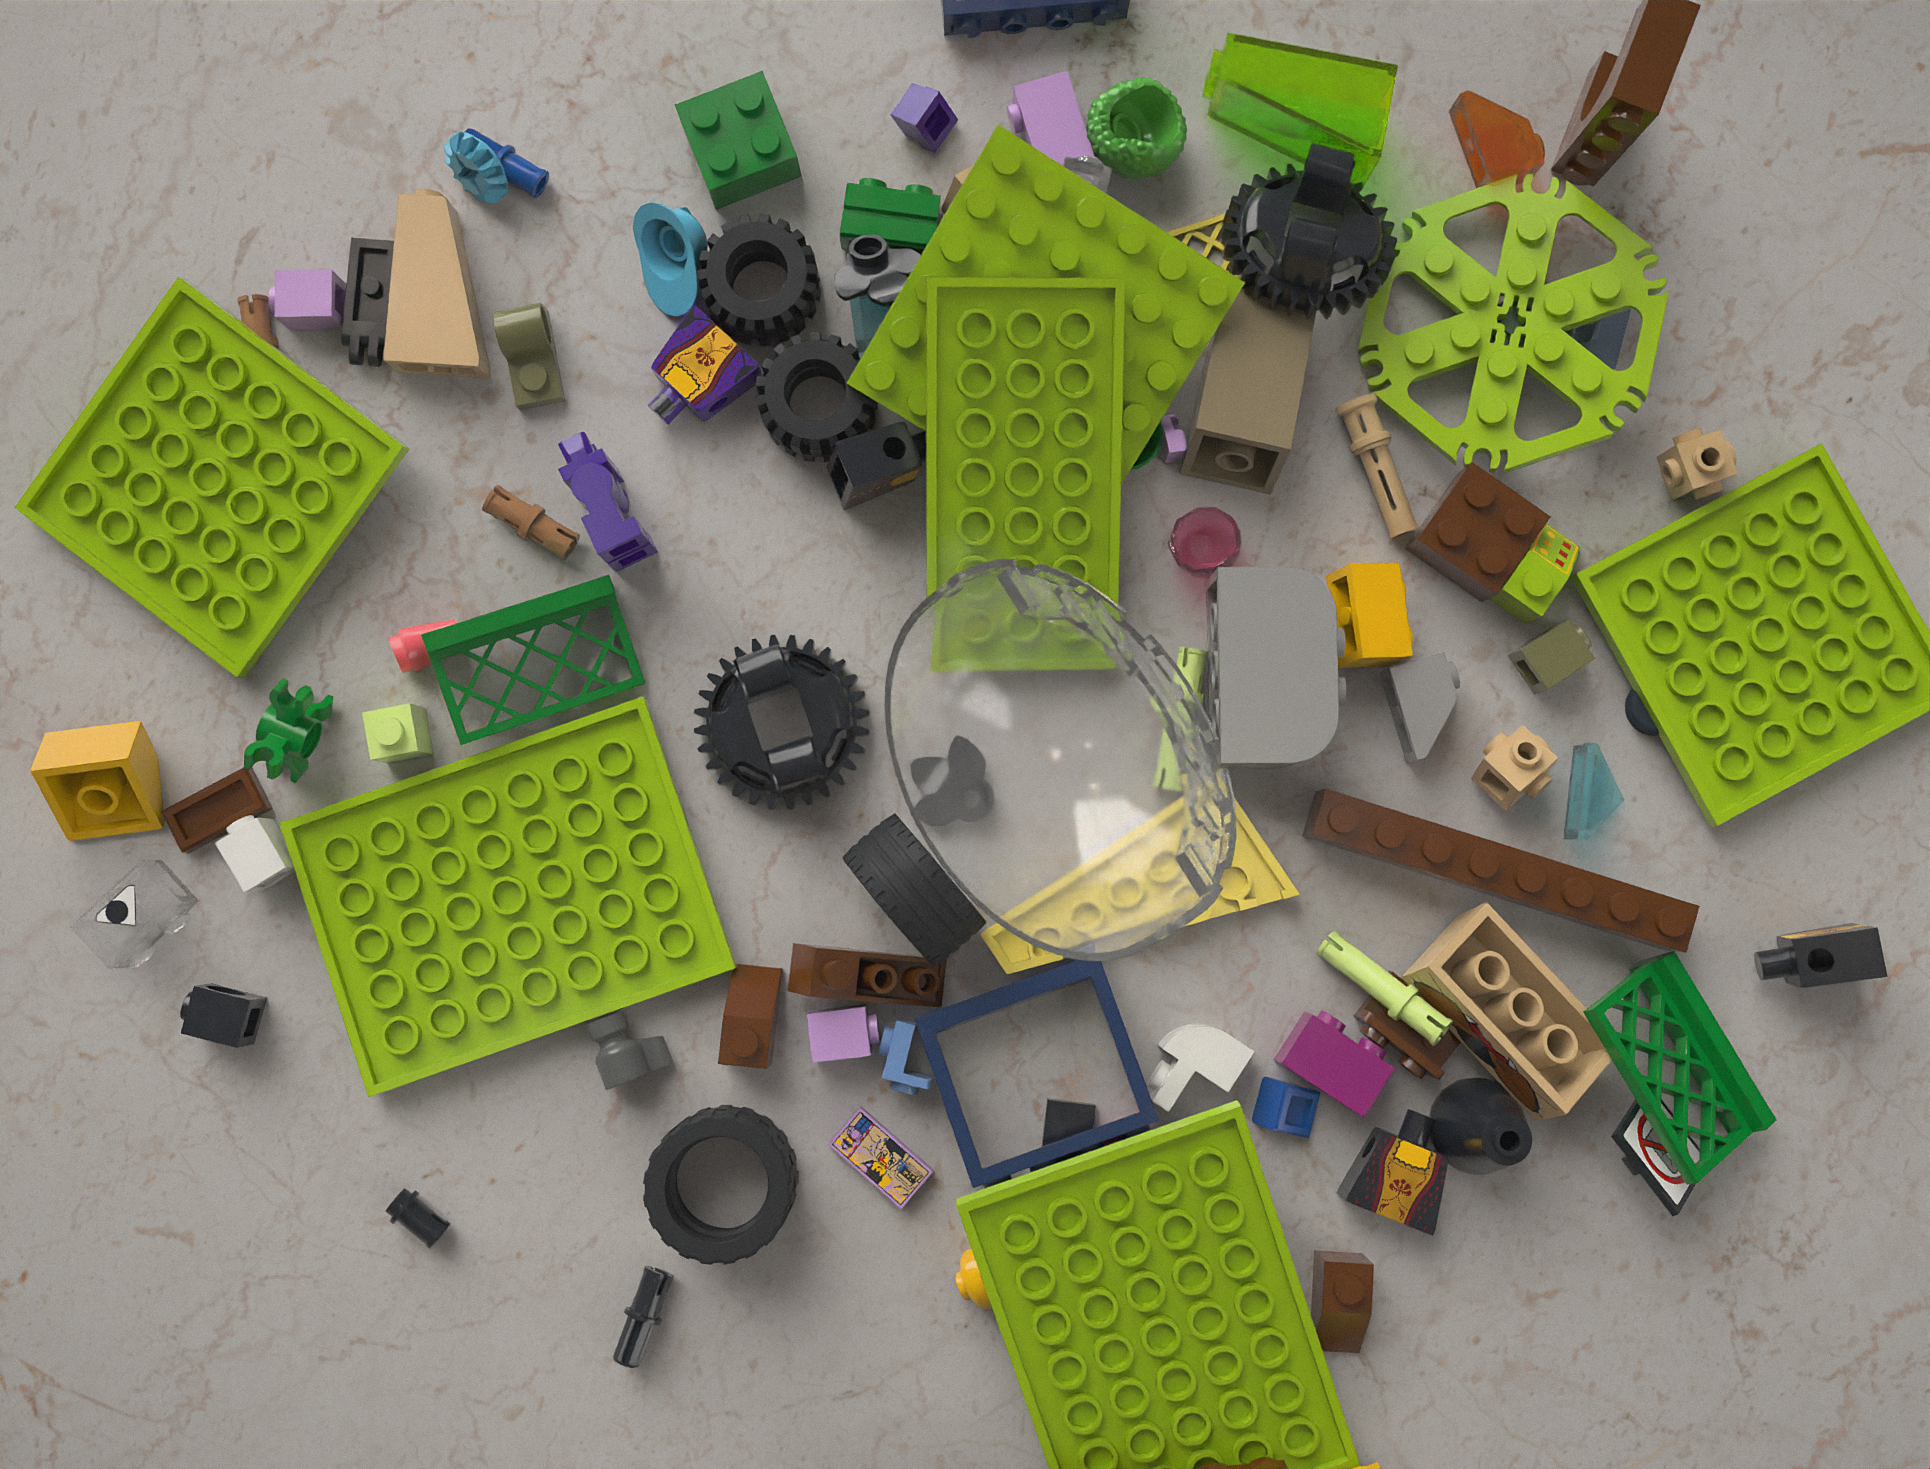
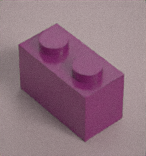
[1274,1010,1395,1118]

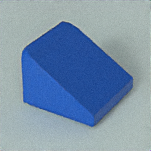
[1252,1077,1321,1139]

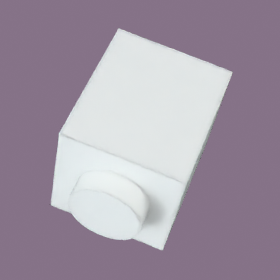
[215,815,295,893]

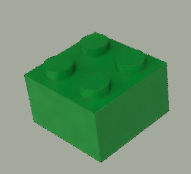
[675,71,802,210]

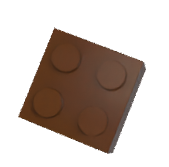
[1405,462,1551,602]

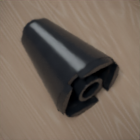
[1429,1078,1533,1175]

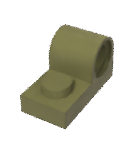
[493,303,566,410]

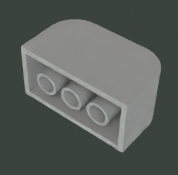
[1206,567,1346,769]

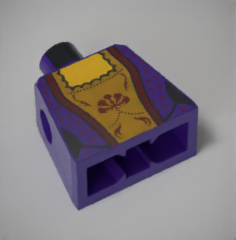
[647,304,763,425]

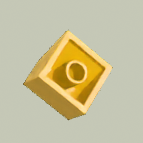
[30,721,165,841]

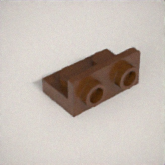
[1353,971,1461,1080]

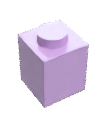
[269,270,346,330]
[807,1004,880,1063]

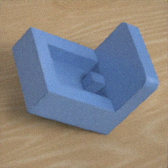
[878,1018,932,1095]

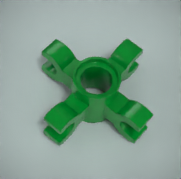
[244,678,333,783]

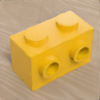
[1326,563,1413,668]

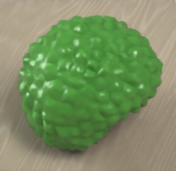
[1086,77,1187,179]

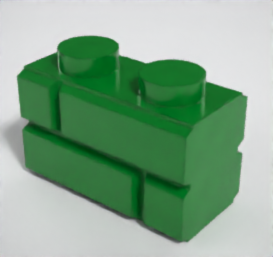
[839,178,941,255]

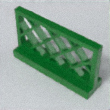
[421,574,646,745]
[1583,951,1777,1185]

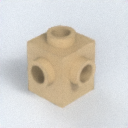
[1656,428,1738,500]
[1471,725,1558,811]

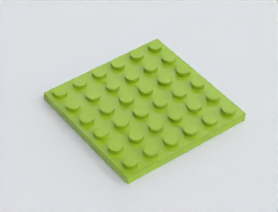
[847,125,1245,484]
[14,277,410,678]
[1570,443,1930,827]

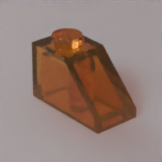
[1449,90,1545,188]

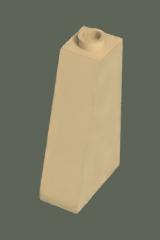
[383,189,490,379]

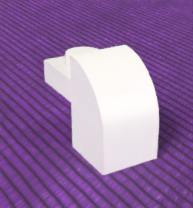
[1147,1024,1255,1112]

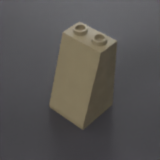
[1180,286,1317,495]

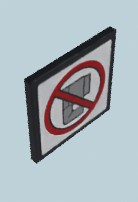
[1611,1099,1700,1216]

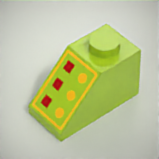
[1489,523,1581,624]

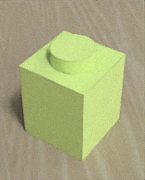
[362,703,433,763]

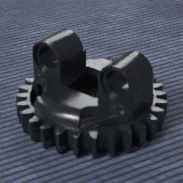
[1221,142,1397,320]
[694,634,870,810]

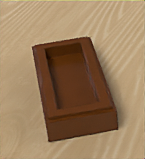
[161,767,273,854]

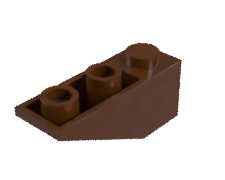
[788,943,947,1007]

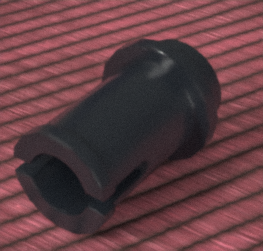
[385,1188,451,1249]

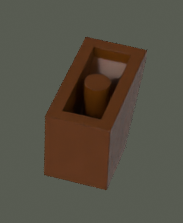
[718,963,783,1069]
[1311,1250,1374,1353]

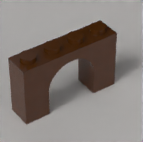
[1551,0,1701,187]

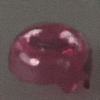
[1168,507,1242,578]

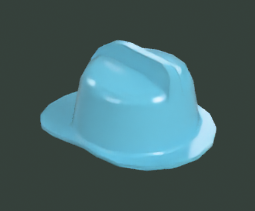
[633,202,708,317]

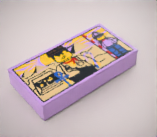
[828,1106,933,1209]

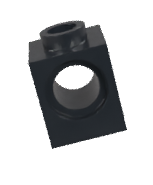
[180,983,267,1048]

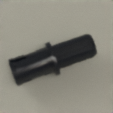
[613,1266,674,1368]

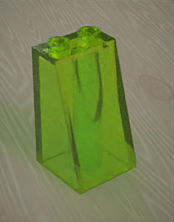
[1202,33,1398,191]

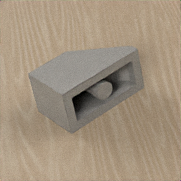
[1379,652,1460,763]

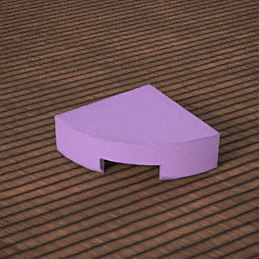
[1160,414,1187,463]

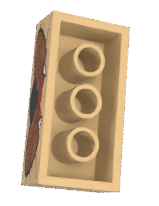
[1401,902,1612,1121]

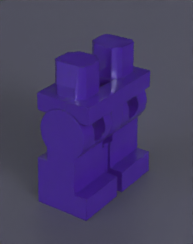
[558,432,658,572]

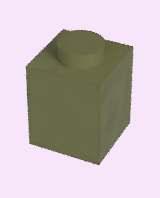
[1508,619,1596,695]

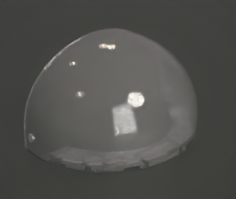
[884,559,1237,961]

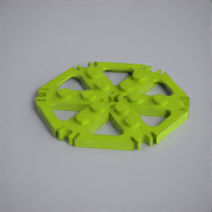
[1358,173,1669,474]

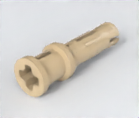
[1335,393,1419,539]

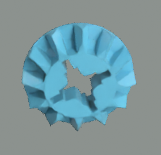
[443,132,508,204]

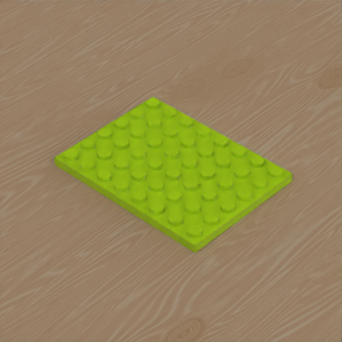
[279,697,737,1097]
[955,1100,1361,1469]

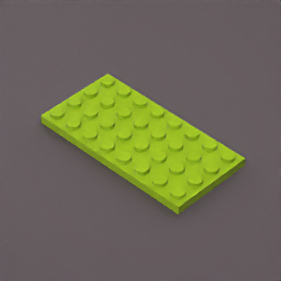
[926,277,1125,670]

